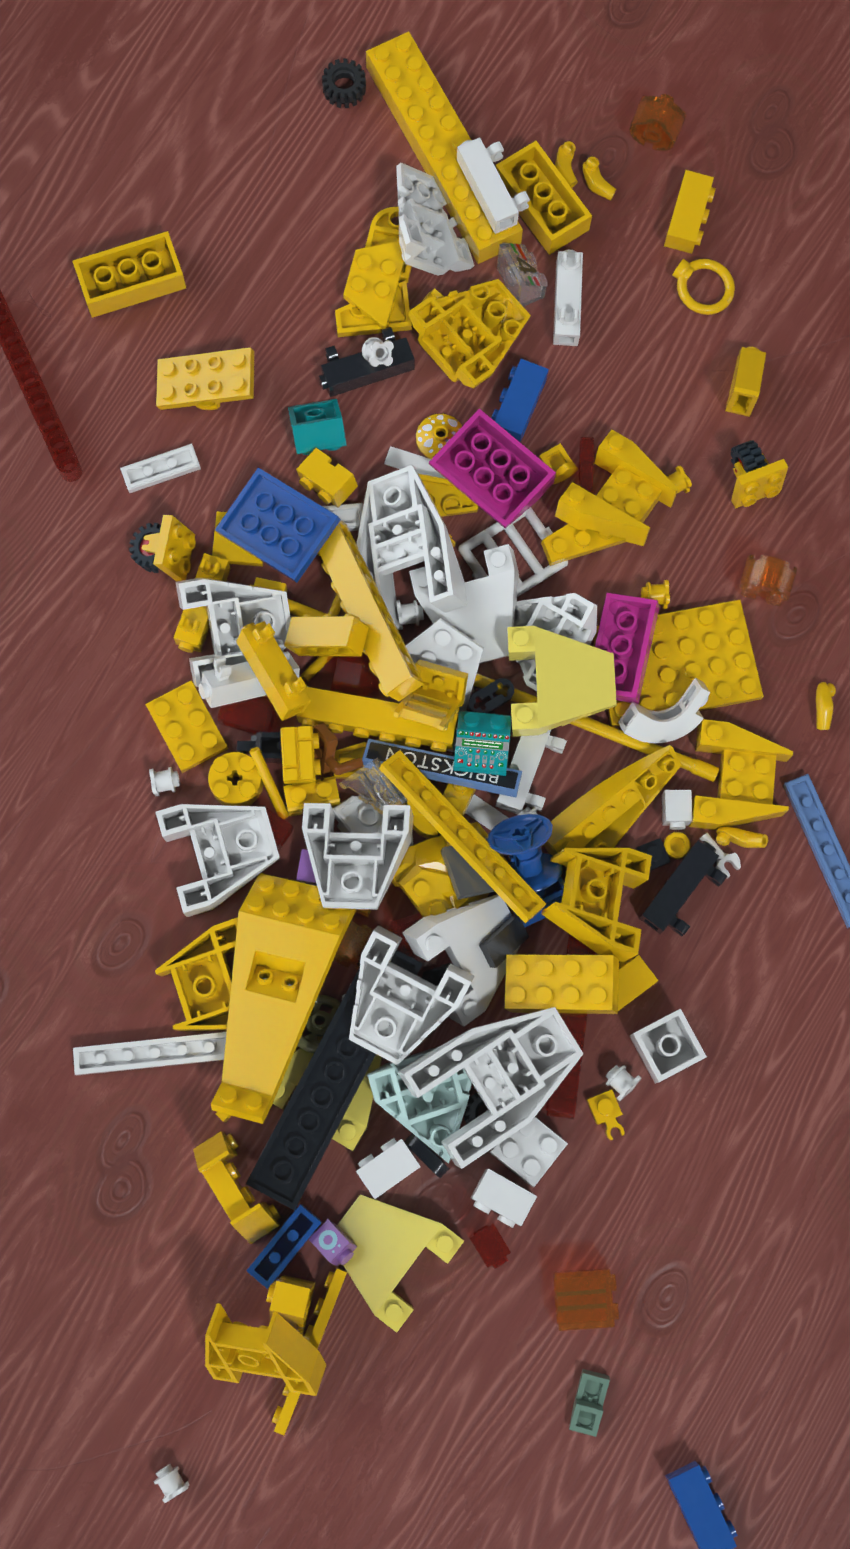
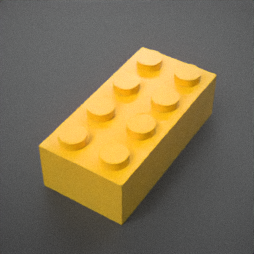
[495,141,592,255]
[73,231,186,318]
[505,955,619,1014]

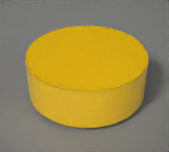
[663,832,690,859]

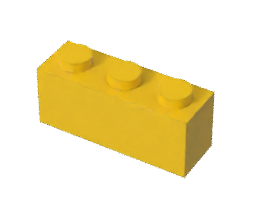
[664,170,716,254]
[284,614,369,656]

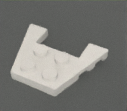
[406,618,484,724]

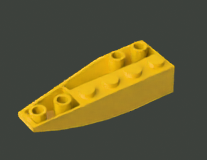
[543,745,682,872]

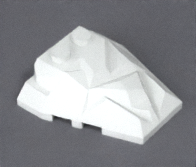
[396,163,474,276]

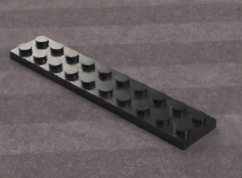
[246,950,423,1210]

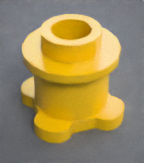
[666,465,692,497]
[641,580,670,609]

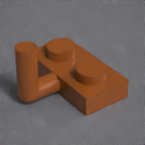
[314,723,363,781]

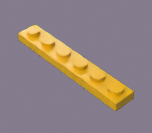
[272,1267,347,1435]

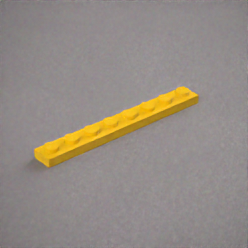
[379,750,546,924]

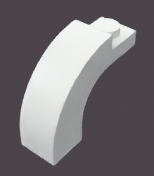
[618,678,710,743]

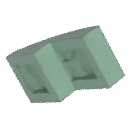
[569,1369,610,1437]

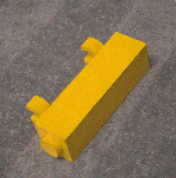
[173,553,231,653]
[236,621,311,721]

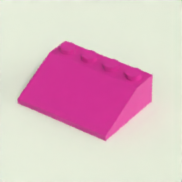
[429,409,556,529]

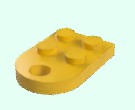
[365,207,412,283]

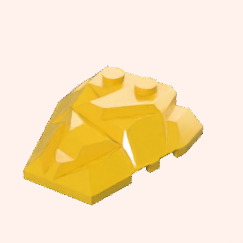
[408,279,531,388]
[391,822,509,917]

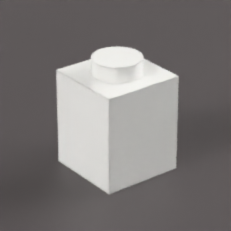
[662,790,692,830]

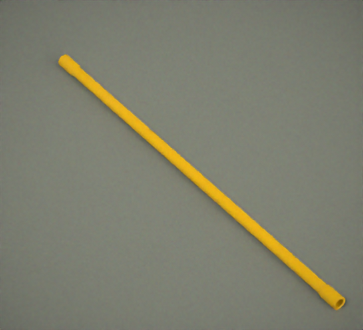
[260,586,719,782]

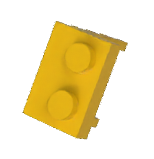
[393,659,468,731]

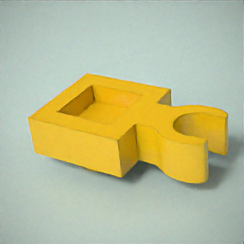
[587,1090,625,1140]

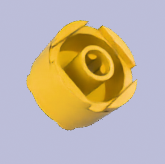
[208,752,263,806]

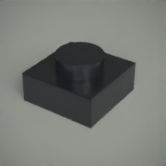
[635,838,671,871]

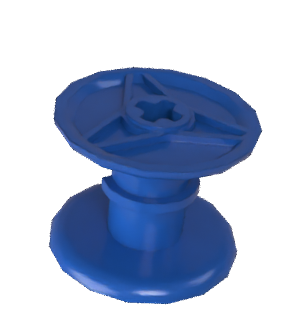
[488,814,563,892]

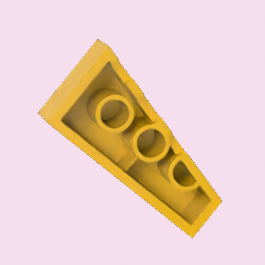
[266,1275,315,1336]

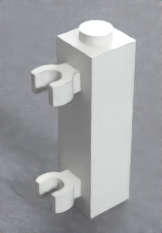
[457,138,530,234]
[553,250,583,346]
[199,643,300,708]
[496,730,567,815]

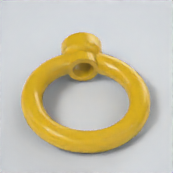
[672,259,735,315]

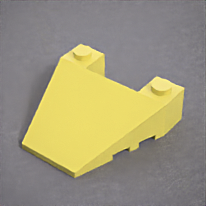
[507,626,617,737]
[273,1036,382,1151]
[337,1194,464,1333]

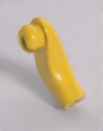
[555,141,578,188]
[582,157,616,201]
[816,682,836,730]
[716,827,768,848]

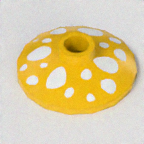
[416,414,462,459]

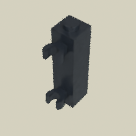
[318,327,415,397]
[639,840,727,937]

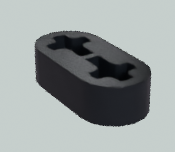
[468,678,514,714]
[404,1133,450,1179]

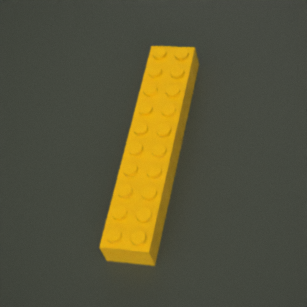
[366,32,523,264]

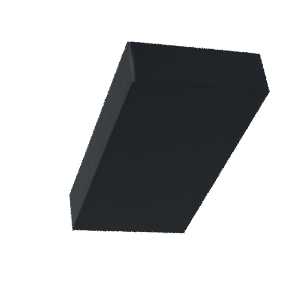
[479,915,529,968]

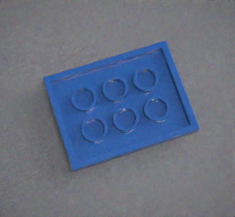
[215,468,341,583]

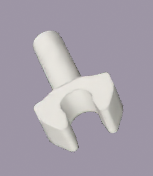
[700,832,741,878]

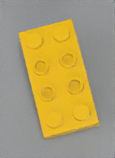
[156,347,254,410]

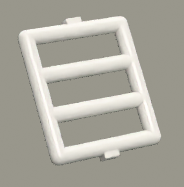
[458,507,568,598]

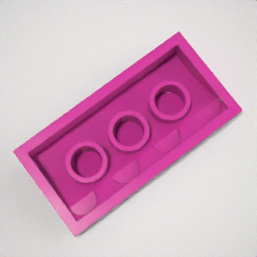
[595,593,659,704]

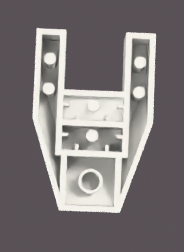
[357,465,468,629]
[398,1007,583,1169]

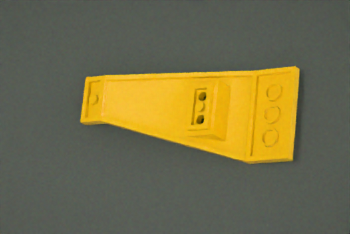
[211,873,357,1124]

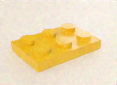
[145,680,228,773]

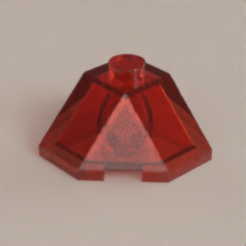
[330,652,381,697]

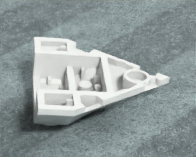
[514,593,597,691]

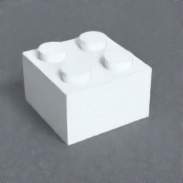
[630,1009,707,1084]
[489,1117,568,1187]
[356,1138,420,1199]
[470,1169,537,1228]

